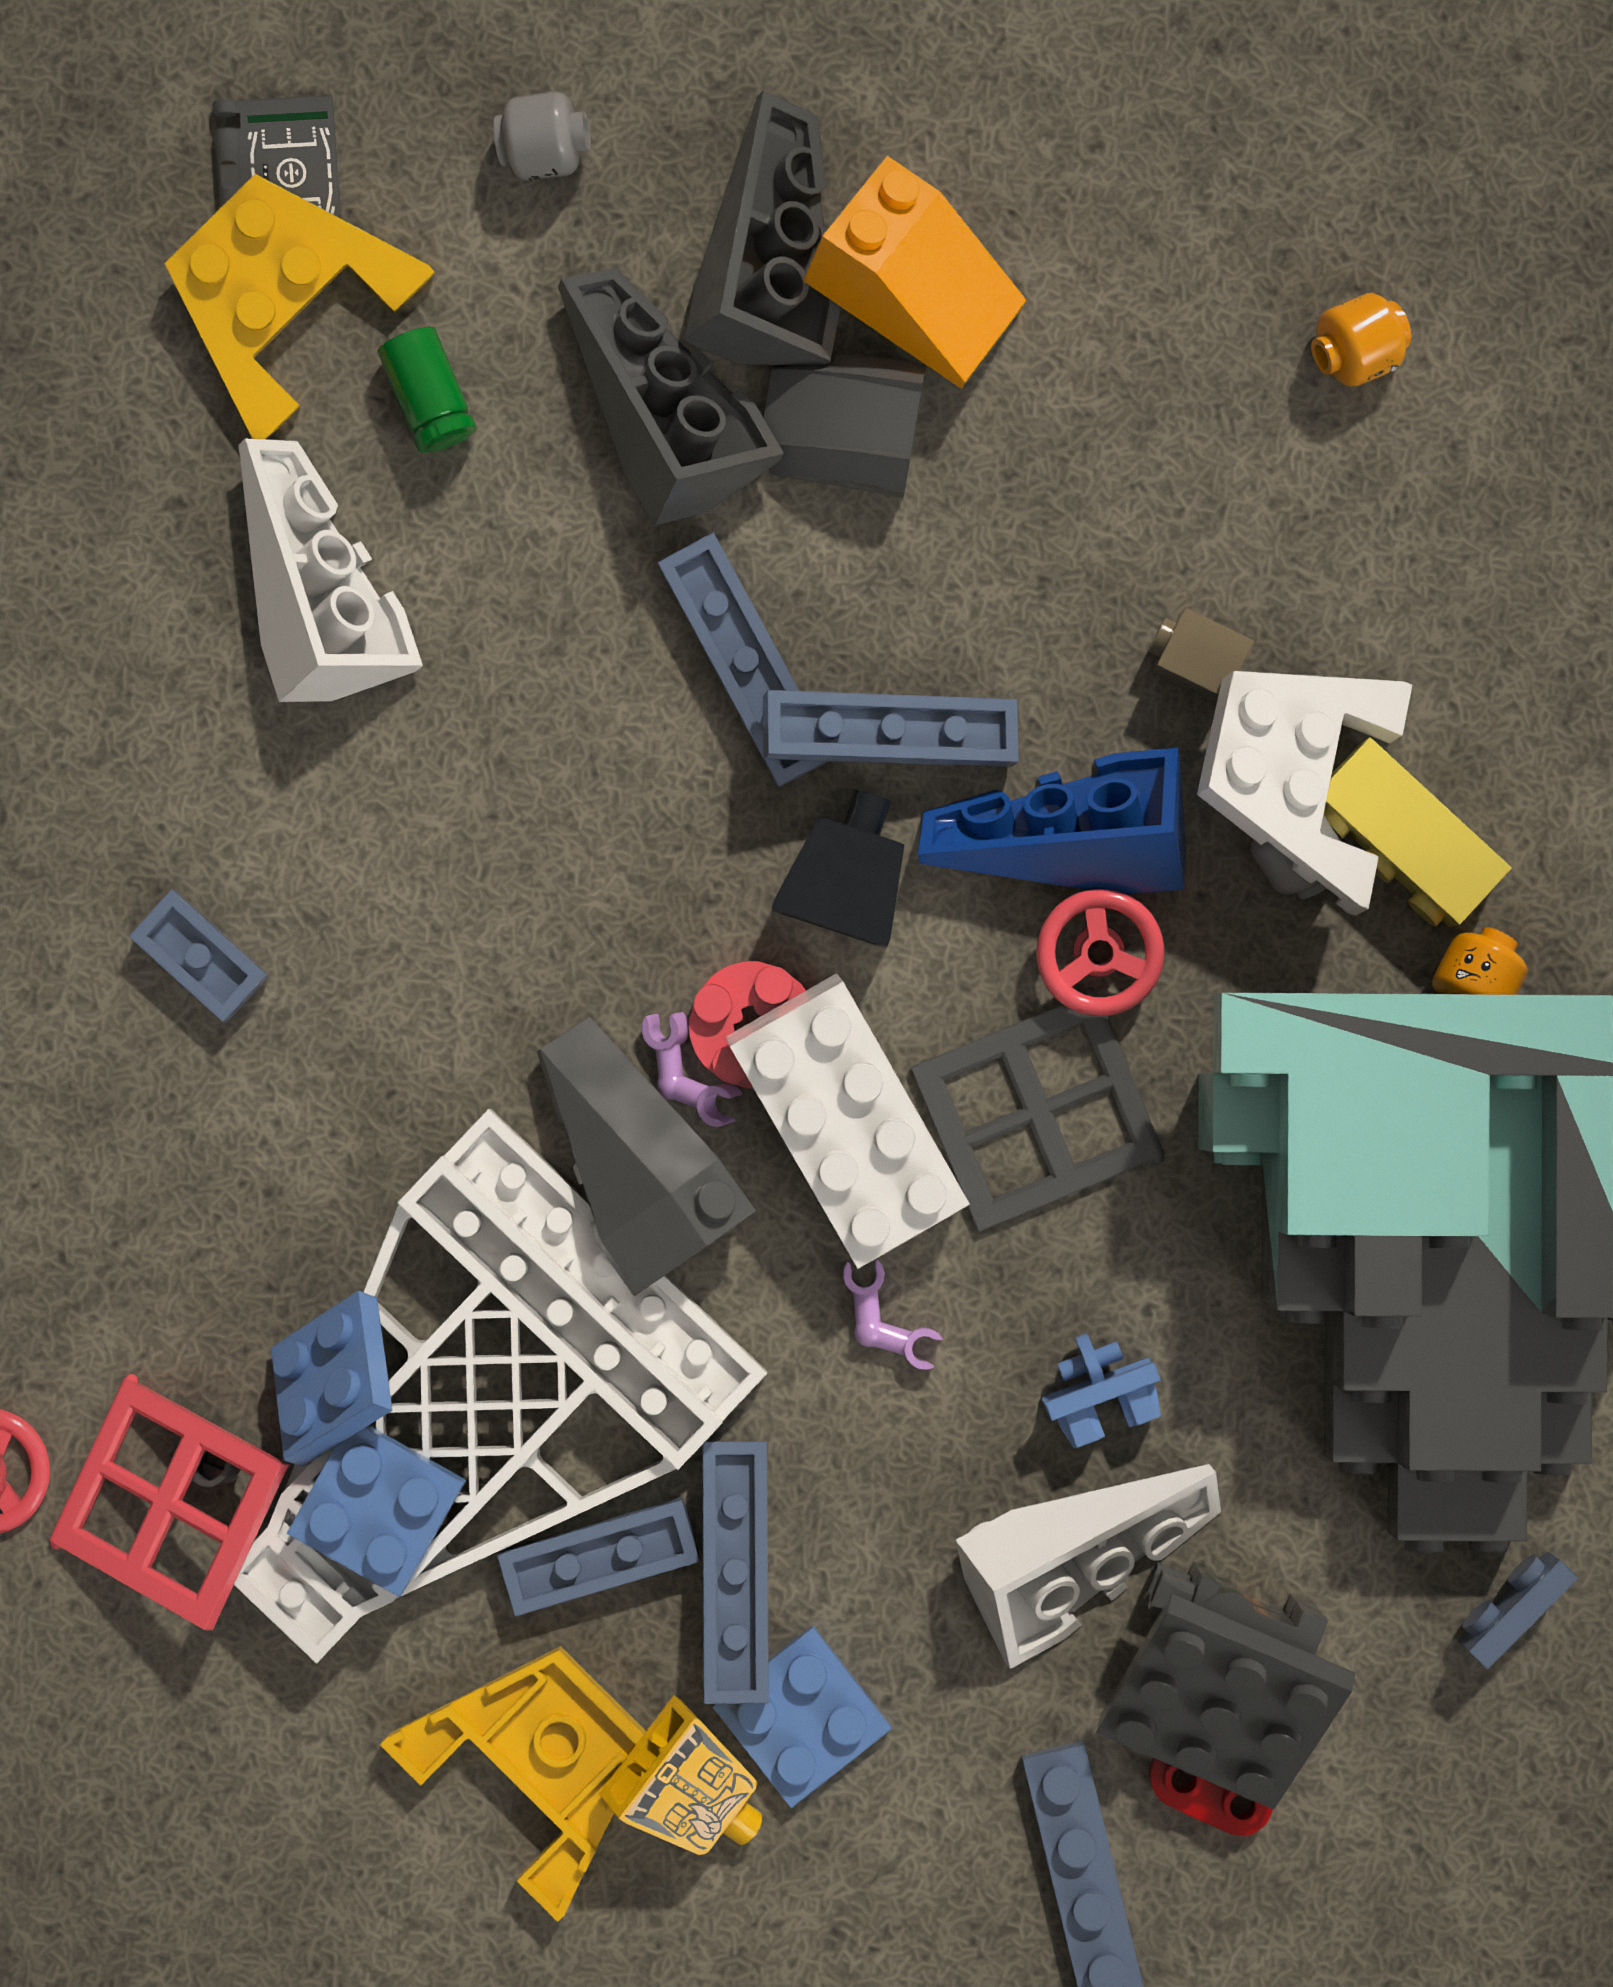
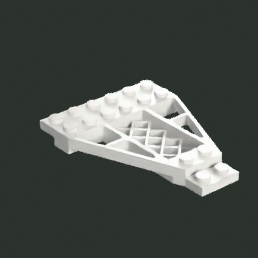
[234,1109,768,1664]

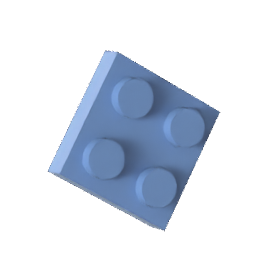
[271,1291,392,1466]
[286,1425,466,1597]
[712,1625,892,1808]

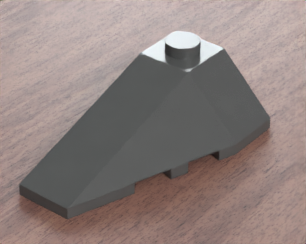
[684,90,841,365]
[558,268,784,526]
[537,1016,756,1296]

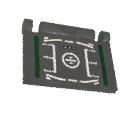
[212,95,341,219]

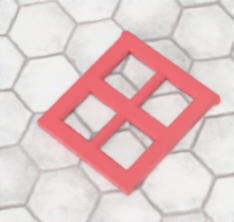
[49,1374,289,1630]

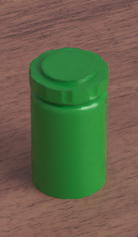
[377,326,477,453]

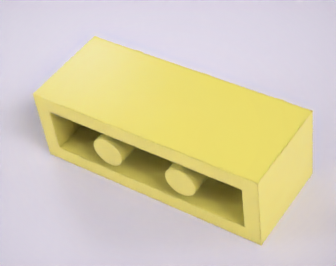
[1324,737,1512,927]

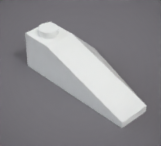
[239,438,423,702]
[956,1464,1221,1669]

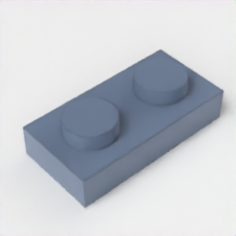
[129,889,270,1023]
[1458,1551,1578,1670]

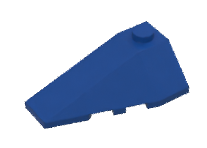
[918,748,1186,894]

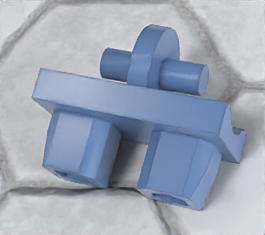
[1041,1333,1161,1448]

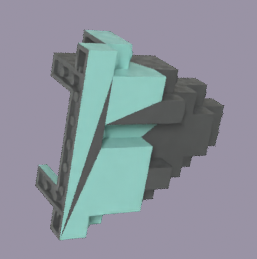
[1198,993,1613,1552]

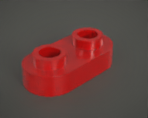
[1149,1758,1273,1836]

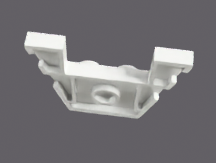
[1197,671,1412,916]

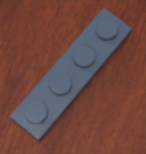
[658,532,829,788]
[763,690,1019,767]
[702,1441,769,1704]
[1021,1740,1144,1987]

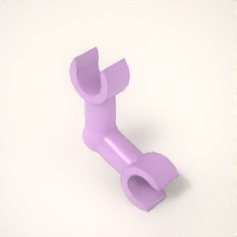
[642,1012,742,1127]
[842,1258,943,1370]

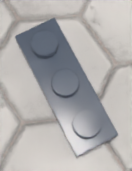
[497,1497,701,1616]

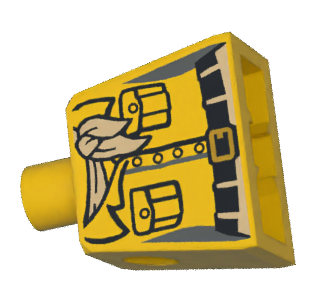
[599,1695,762,1855]

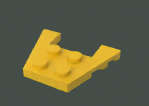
[164,174,435,440]
[380,1646,646,1922]

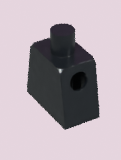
[771,790,904,949]

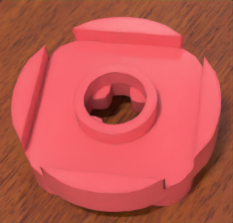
[689,961,806,1088]

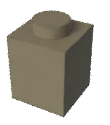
[1148,607,1255,704]

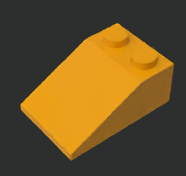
[803,156,1026,389]

